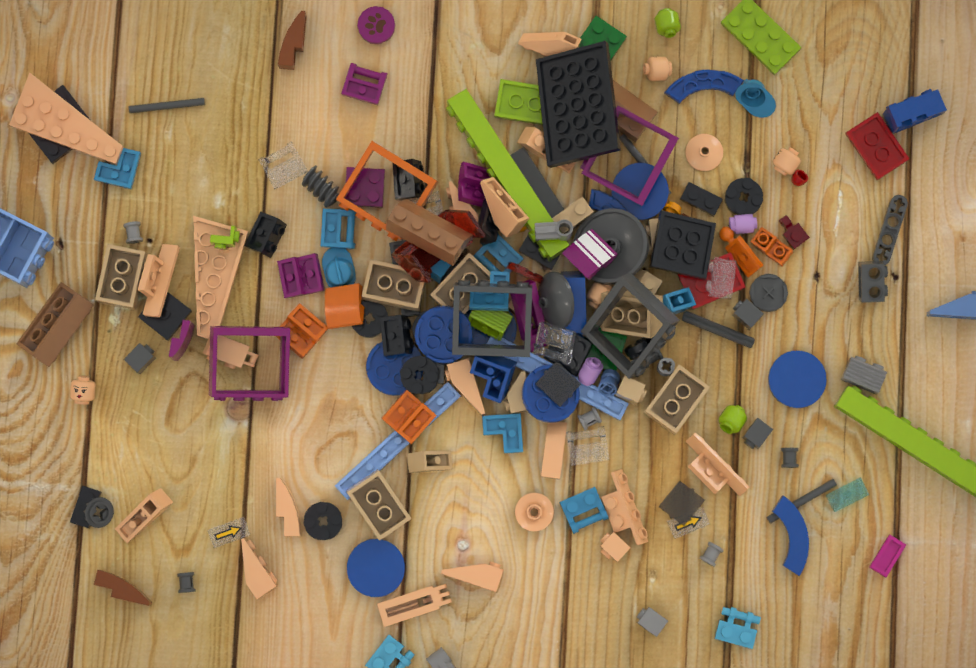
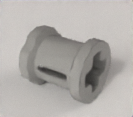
[123,221,143,244]
[657,358,675,376]
[577,407,602,430]
[699,542,724,567]

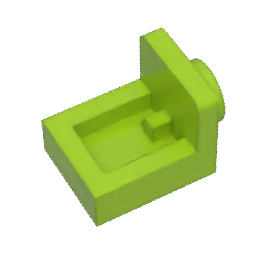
[210,225,240,249]

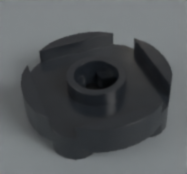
[725,178,763,215]
[352,300,388,338]
[624,337,653,360]
[400,356,439,394]
[304,502,342,540]

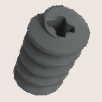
[302,165,340,208]

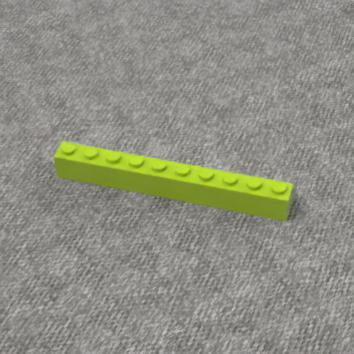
[446,89,570,261]
[834,385,976,497]

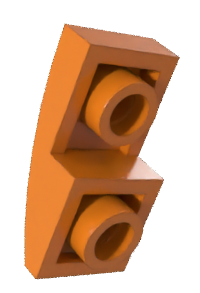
[750,227,793,267]

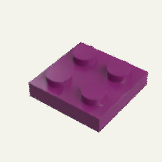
[345,167,385,208]

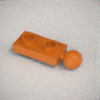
[719,226,764,278]

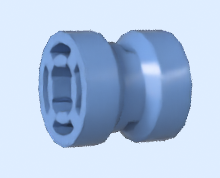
[598,369,620,396]

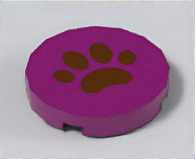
[357,6,395,44]

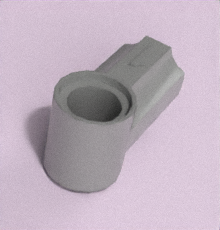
[535,219,573,241]
[426,647,455,668]

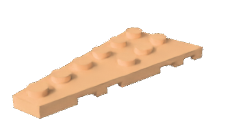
[9,73,124,165]
[193,216,249,339]

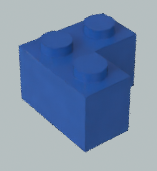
[470,355,517,403]

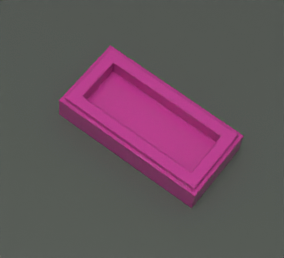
[869,534,906,578]

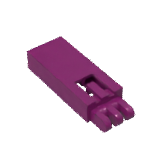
[510,279,548,353]

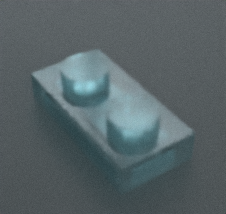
[825,477,869,512]

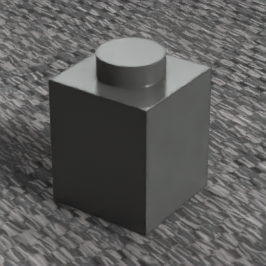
[732,299,764,330]
[124,343,156,374]
[742,418,773,449]

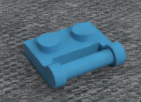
[320,208,356,249]
[474,234,524,273]
[559,487,609,534]

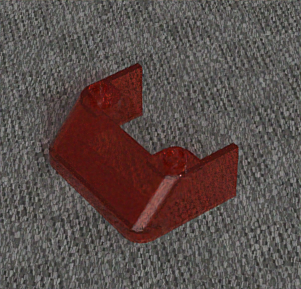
[391,209,486,283]

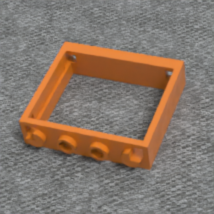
[336,141,438,241]

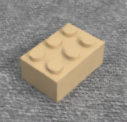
[95,244,148,310]
[429,253,490,314]
[362,259,428,312]
[601,291,663,338]
[644,365,710,435]
[346,469,411,541]

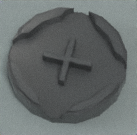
[749,274,788,312]

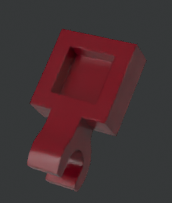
[779,215,810,250]

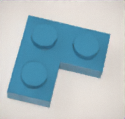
[94,148,141,190]
[469,271,510,311]
[482,413,523,454]

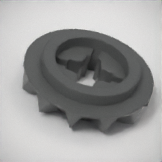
[83,497,114,528]

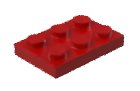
[845,112,909,180]
[678,252,746,310]

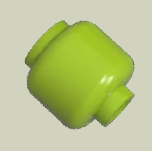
[654,8,681,38]
[718,405,747,434]

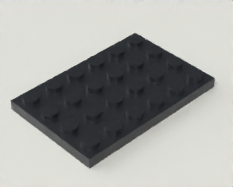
[536,41,621,168]

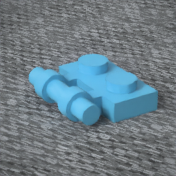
[714,607,761,649]
[365,635,415,668]

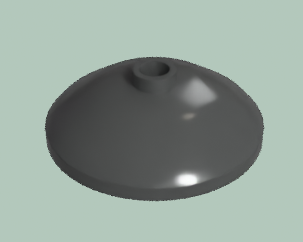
[538,272,574,329]

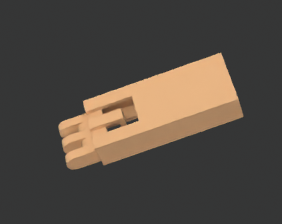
[377,584,452,627]

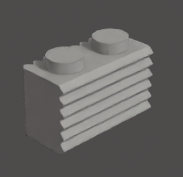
[841,356,887,394]

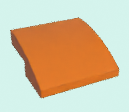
[325,283,365,329]
[276,303,328,359]
[381,389,437,444]

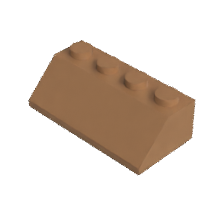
[613,80,658,143]
[386,199,473,266]
[16,282,94,367]

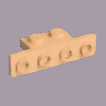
[138,244,180,317]
[686,433,749,496]
[601,469,648,545]

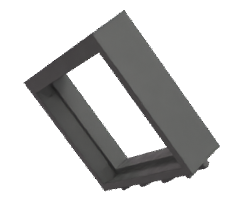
[581,272,680,379]
[452,279,532,357]

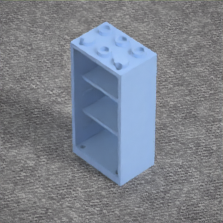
[0,208,54,288]

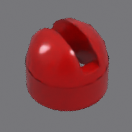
[791,169,808,186]

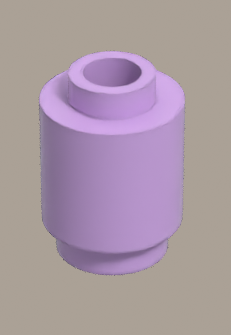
[729,214,757,234]
[578,357,603,386]

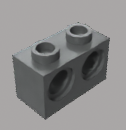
[858,261,888,303]

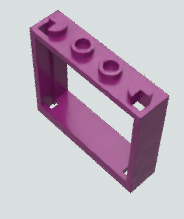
[580,106,679,206]
[209,326,290,401]

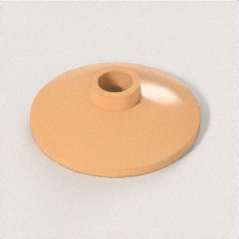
[685,134,723,172]
[515,493,554,531]

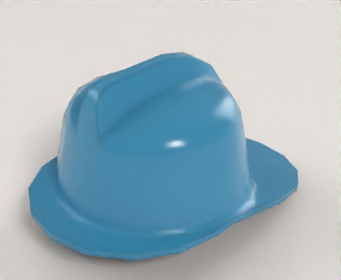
[735,79,776,118]
[322,248,356,288]

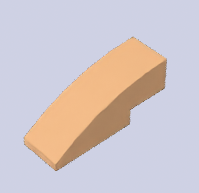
[541,422,567,480]
[276,478,301,537]

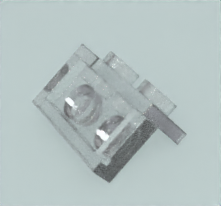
[706,257,737,299]

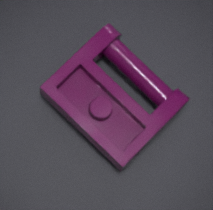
[341,63,388,106]

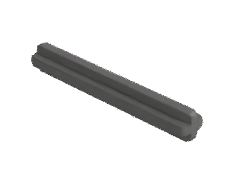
[682,311,755,348]

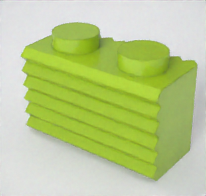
[468,310,513,341]

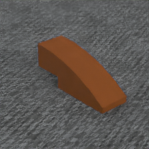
[278,11,307,70]
[94,570,152,606]

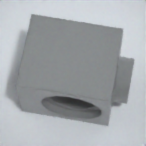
[637,607,668,637]

